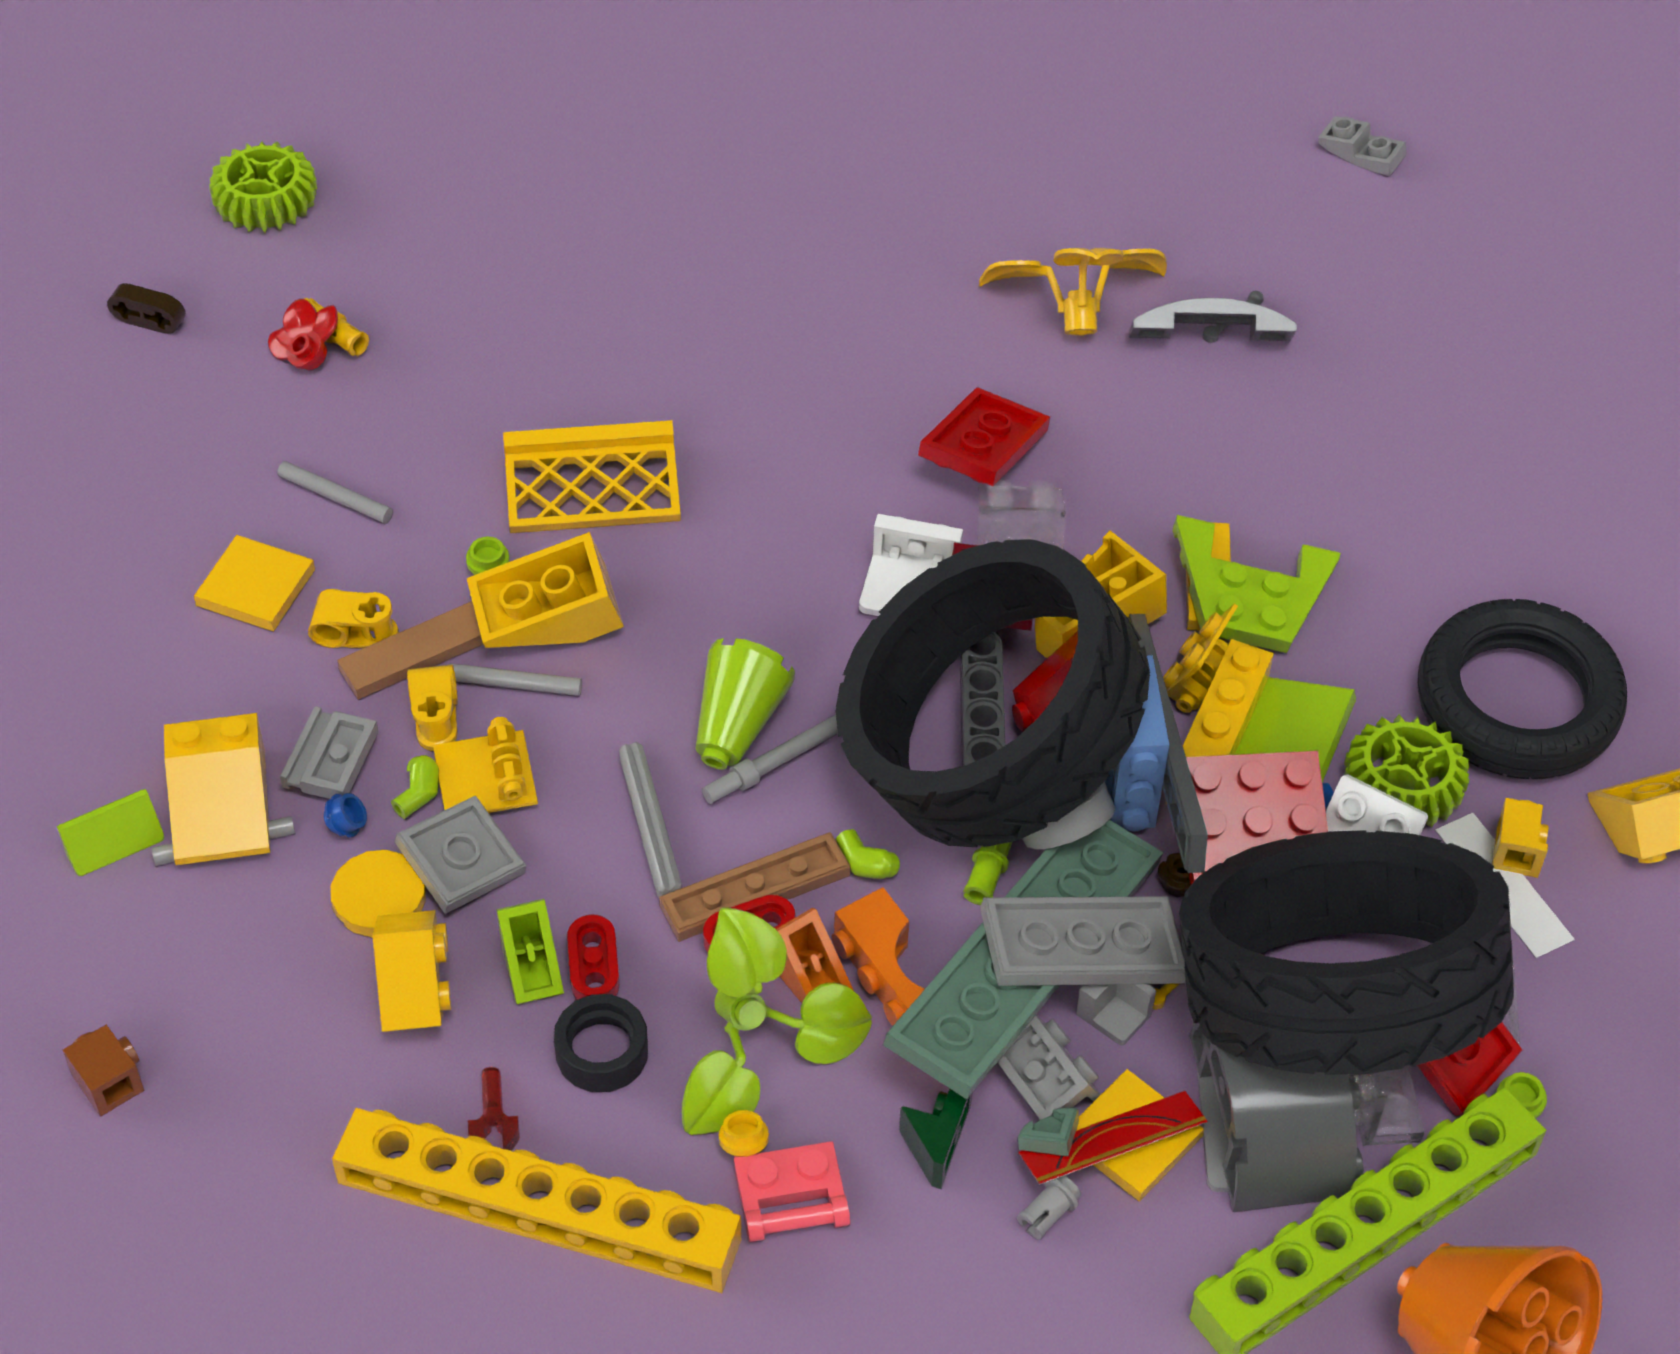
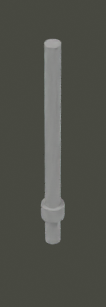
[702,715,838,804]

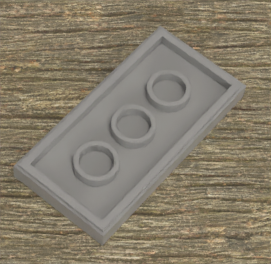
[980,896,1186,986]

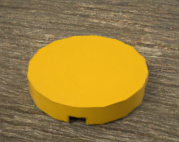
[331,850,426,937]

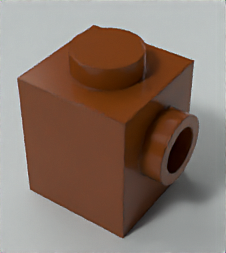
[62,1024,145,1117]

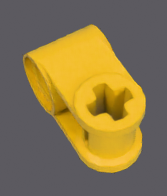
[308,589,399,649]
[407,664,458,751]

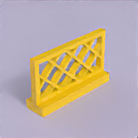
[503,420,681,533]

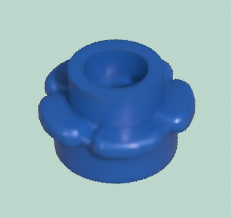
[324,793,367,838]

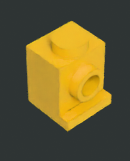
[1492,798,1549,878]

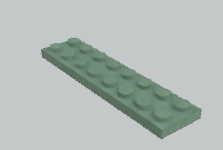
[883,820,1164,1099]

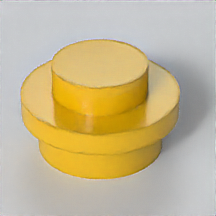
[719,1110,769,1157]

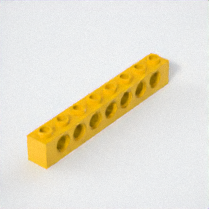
[332,1108,742,1293]

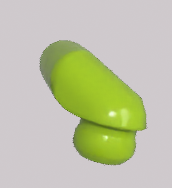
[391,755,439,819]
[836,829,900,879]

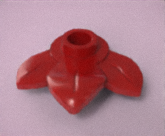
[268,299,338,370]

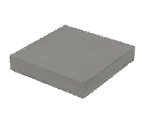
[395,795,526,914]

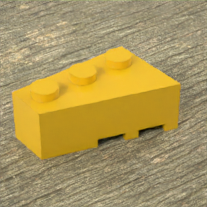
[1035,530,1167,658]

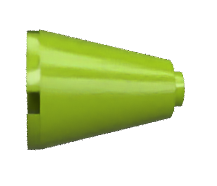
[696,638,795,770]

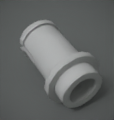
[1017,1175,1081,1240]

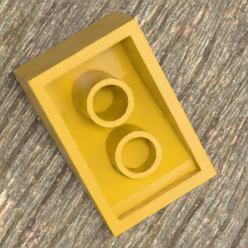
[466,532,624,648]
[164,713,270,865]

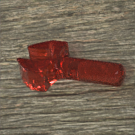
[468,1067,520,1151]

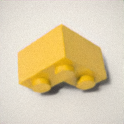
[372,910,451,1032]

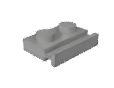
[280,706,379,799]

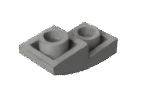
[1318,116,1406,176]

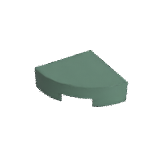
[1018,1108,1079,1156]

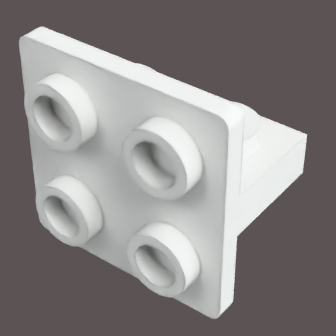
[1326,774,1428,835]

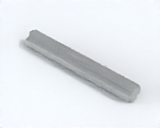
[619,742,682,897]

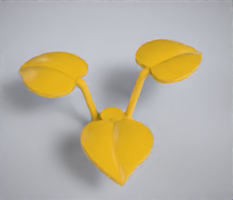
[979,248,1167,335]

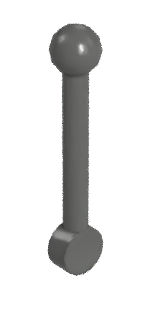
[1203,291,1264,343]

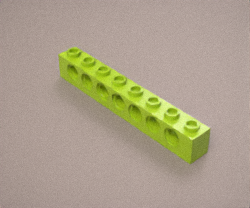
[1189,1087,1547,1354]

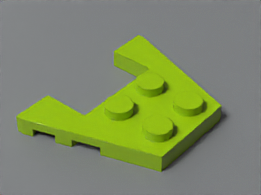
[1172,515,1340,653]

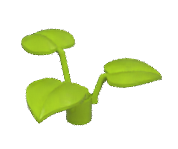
[682,907,872,1135]

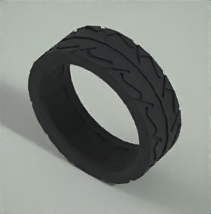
[835,539,1150,848]
[1179,830,1514,1075]

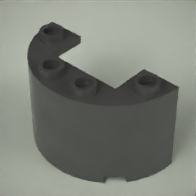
[1189,1023,1364,1212]

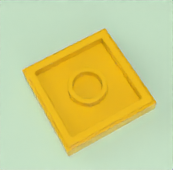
[194,535,315,632]
[1077,1069,1204,1202]

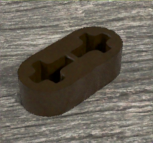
[107,283,186,334]

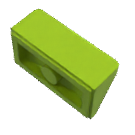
[57,789,164,876]

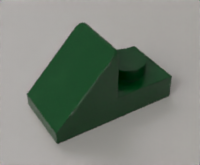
[899,1088,972,1189]

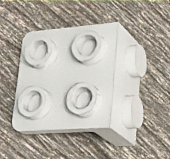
[859,514,963,616]

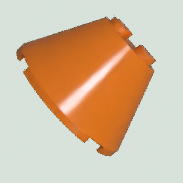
[1397,1243,1603,1354]

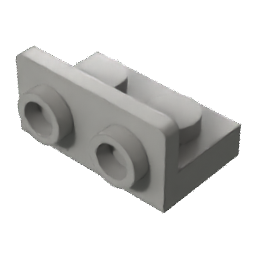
[997,1015,1101,1120]

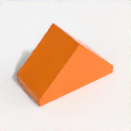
[776,908,854,1003]

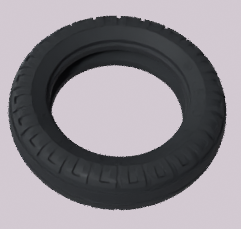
[1417,599,1627,779]

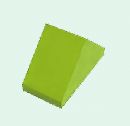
[496,899,564,1004]

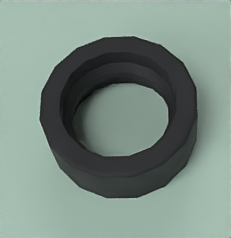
[554,994,648,1092]

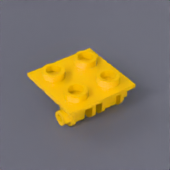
[1163,603,1238,713]
[433,717,538,813]

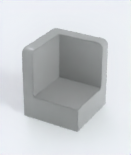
[1076,984,1156,1046]

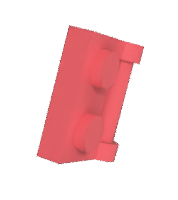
[734,1141,850,1242]

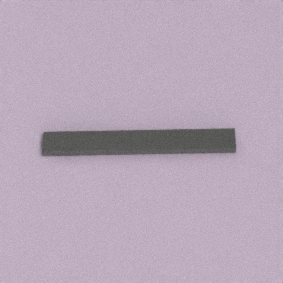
[1128,614,1208,873]

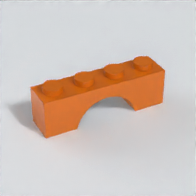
[831,887,925,1026]

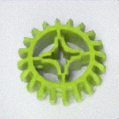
[209,141,317,233]
[1344,714,1470,828]

